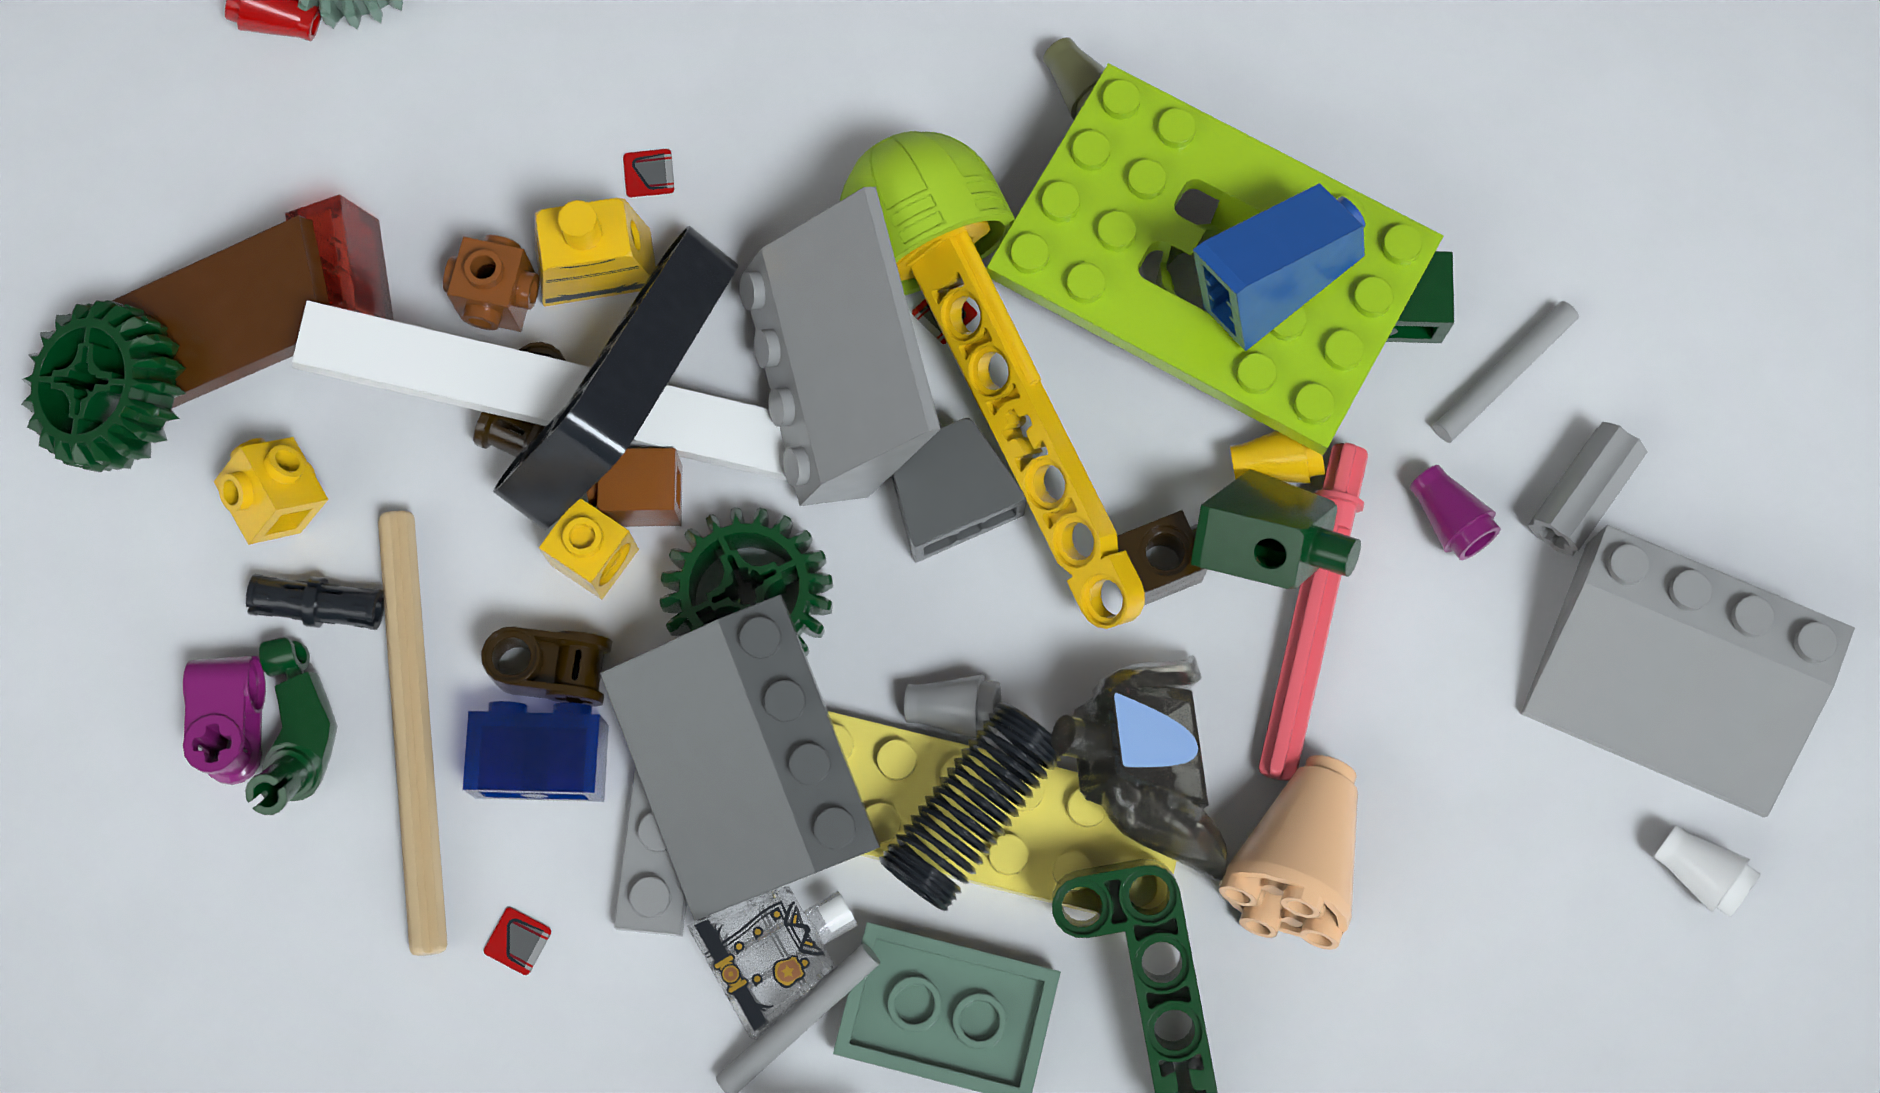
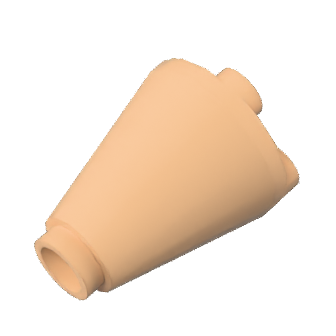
[1219,755,1358,950]

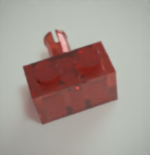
[285,194,394,321]

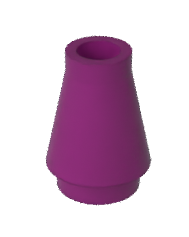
[1409,465,1501,560]

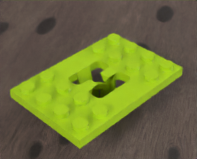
[986,63,1444,456]

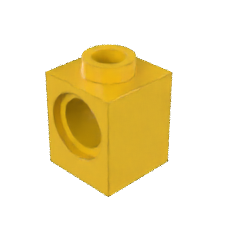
[539,498,639,600]

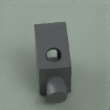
[891,418,1026,563]

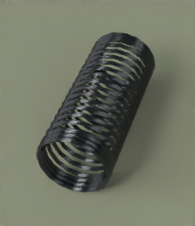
[879,702,1065,911]

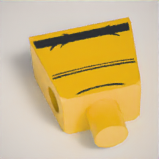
[535,198,656,307]

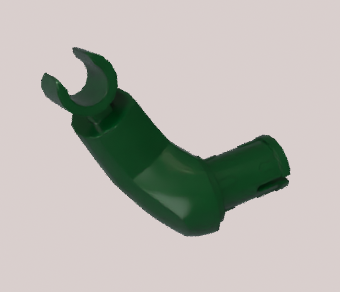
[245,637,338,815]

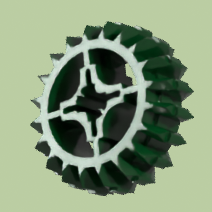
[21,300,186,472]
[659,507,833,656]

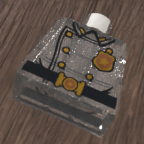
[687,886,858,1040]

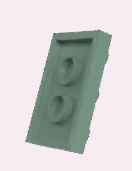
[833,922,1061,1093]

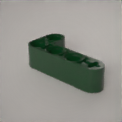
[1052,859,1218,1093]

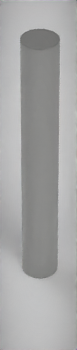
[1433,301,1579,443]
[716,943,880,1093]

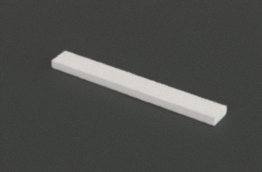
[292,301,787,481]

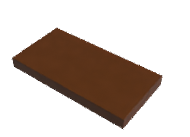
[112,215,330,408]

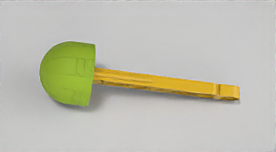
[840,131,1145,629]

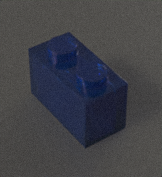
[462,701,609,802]

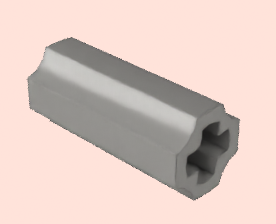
[1528,421,1648,556]

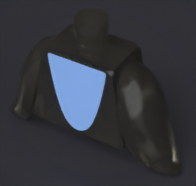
[1051,655,1228,880]

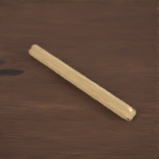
[378,511,448,956]

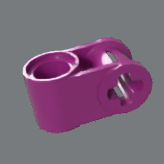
[183,656,266,785]

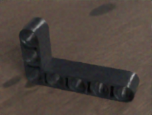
[493,226,738,530]

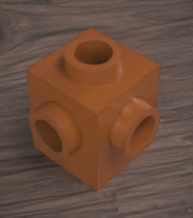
[443,235,539,332]

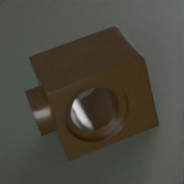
[1117,510,1208,605]

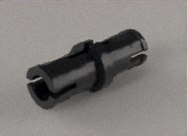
[246,574,384,630]

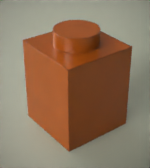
[587,448,683,527]

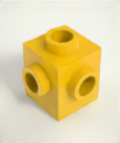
[213,437,329,545]

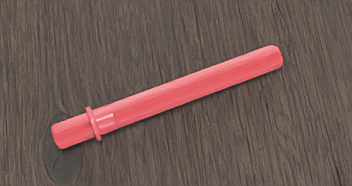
[1258,443,1368,781]

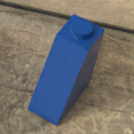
[1193,183,1365,351]

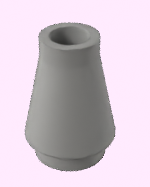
[904,674,1001,738]

